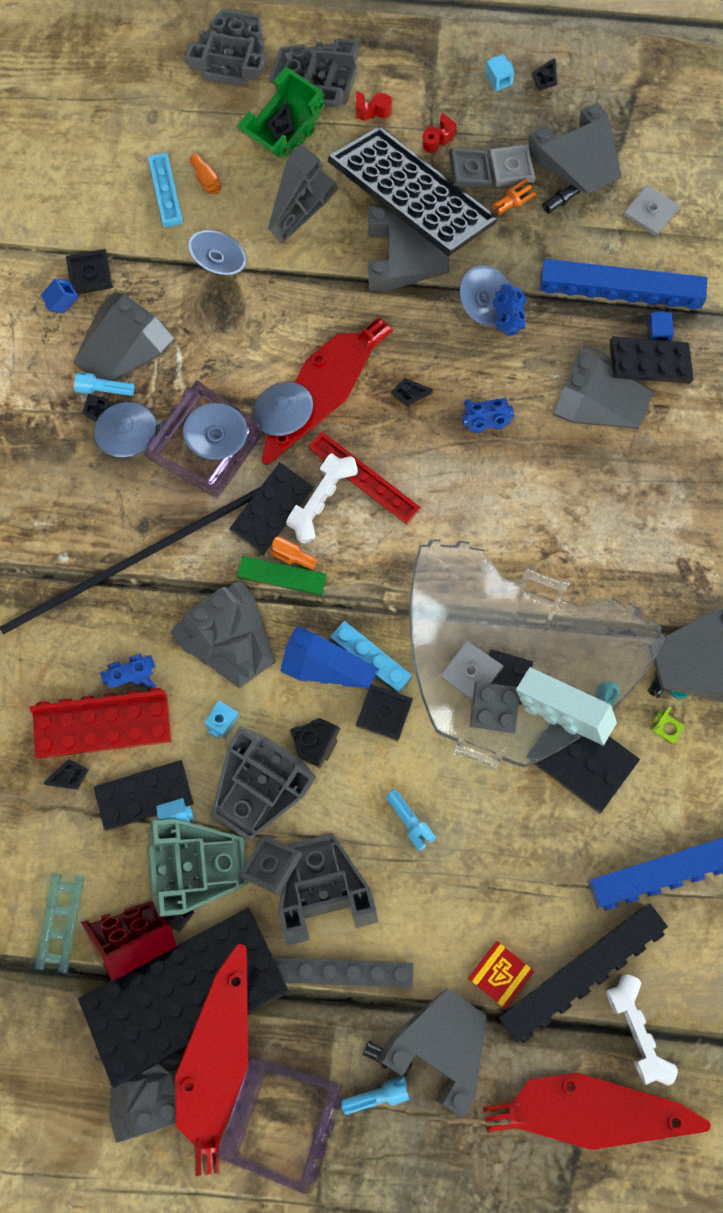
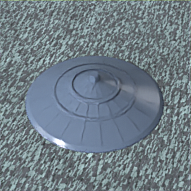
[188,230,247,275]
[460,265,509,326]
[253,382,313,436]
[94,402,156,457]
[183,403,248,460]

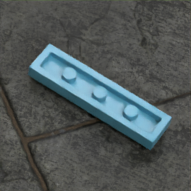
[148,152,183,228]
[330,621,412,693]

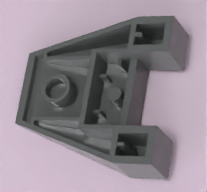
[529,103,621,194]
[268,143,338,244]
[369,206,449,291]
[650,609,723,702]
[279,833,378,946]
[376,988,487,1118]

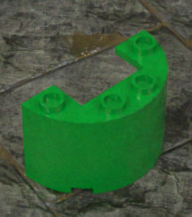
[236,66,325,158]

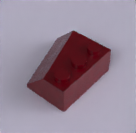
[81,901,177,981]

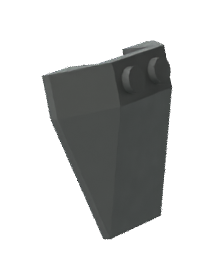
[74,293,175,381]
[553,345,654,429]
[212,726,316,841]

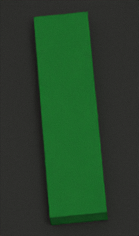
[237,556,327,596]

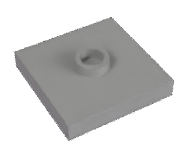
[489,144,535,187]
[624,185,680,237]
[440,641,504,700]

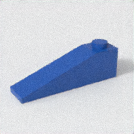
[280,626,379,689]

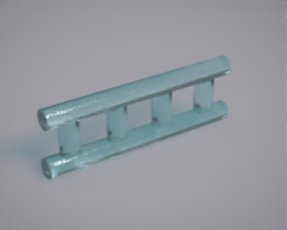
[35,873,84,973]

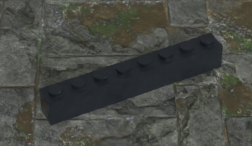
[497,903,668,1044]

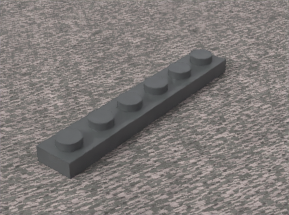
[274,958,413,988]

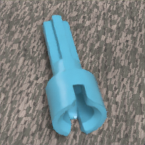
[74,372,135,396]
[386,790,436,851]
[341,1076,410,1115]

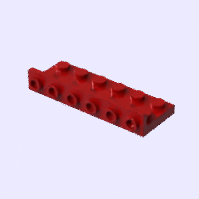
[30,688,172,759]

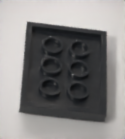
[526,723,640,814]

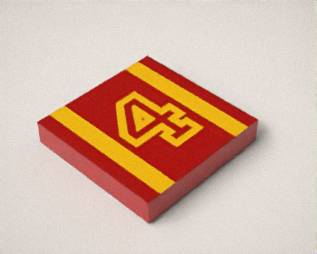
[468,941,535,1010]

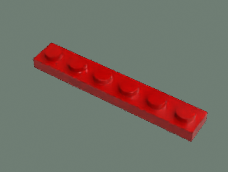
[308,432,420,525]

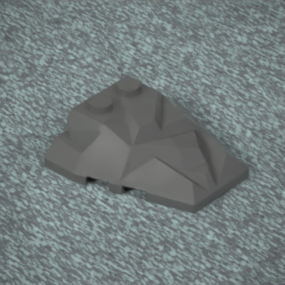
[184,9,265,87]
[269,38,359,107]
[170,581,275,688]
[110,1052,183,1143]

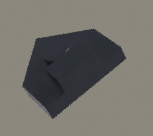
[290,718,341,768]

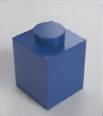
[41,279,78,313]
[647,311,674,341]

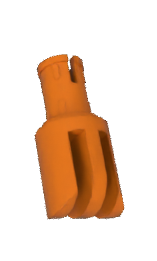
[189,154,221,194]
[492,178,536,215]
[270,536,318,571]

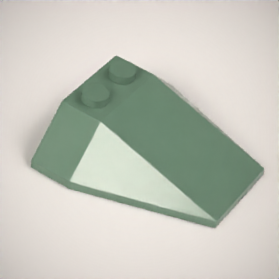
[147,819,248,917]

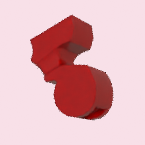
[356,91,392,121]
[422,112,457,153]

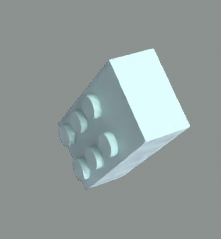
[516,667,617,746]

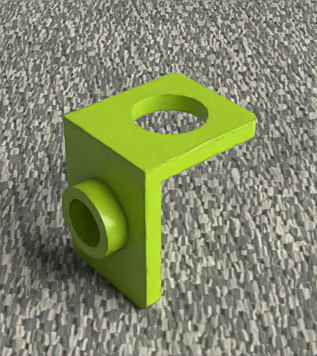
[651,707,685,744]

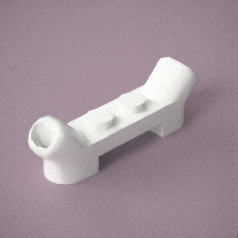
[286,453,358,543]
[606,974,678,1086]

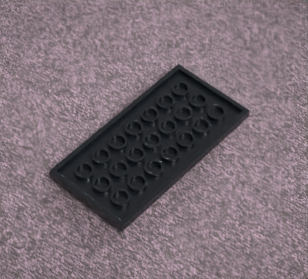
[327,126,498,257]
[78,907,290,1088]

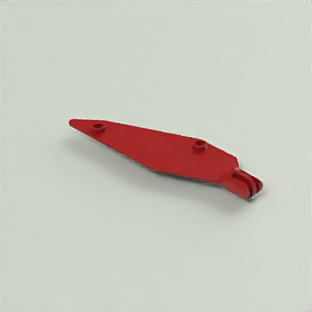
[262,316,393,465]
[175,944,248,1177]
[483,1073,711,1150]

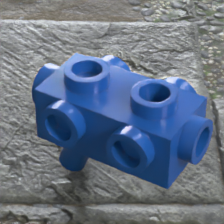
[493,284,526,336]
[462,397,514,433]
[100,653,156,689]

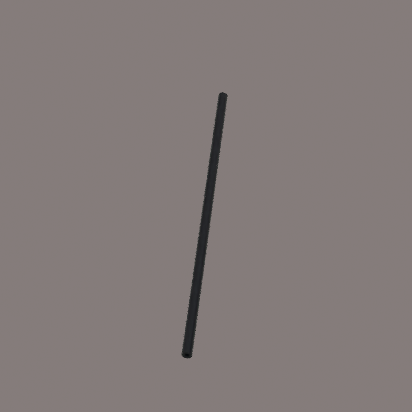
[0,487,260,635]

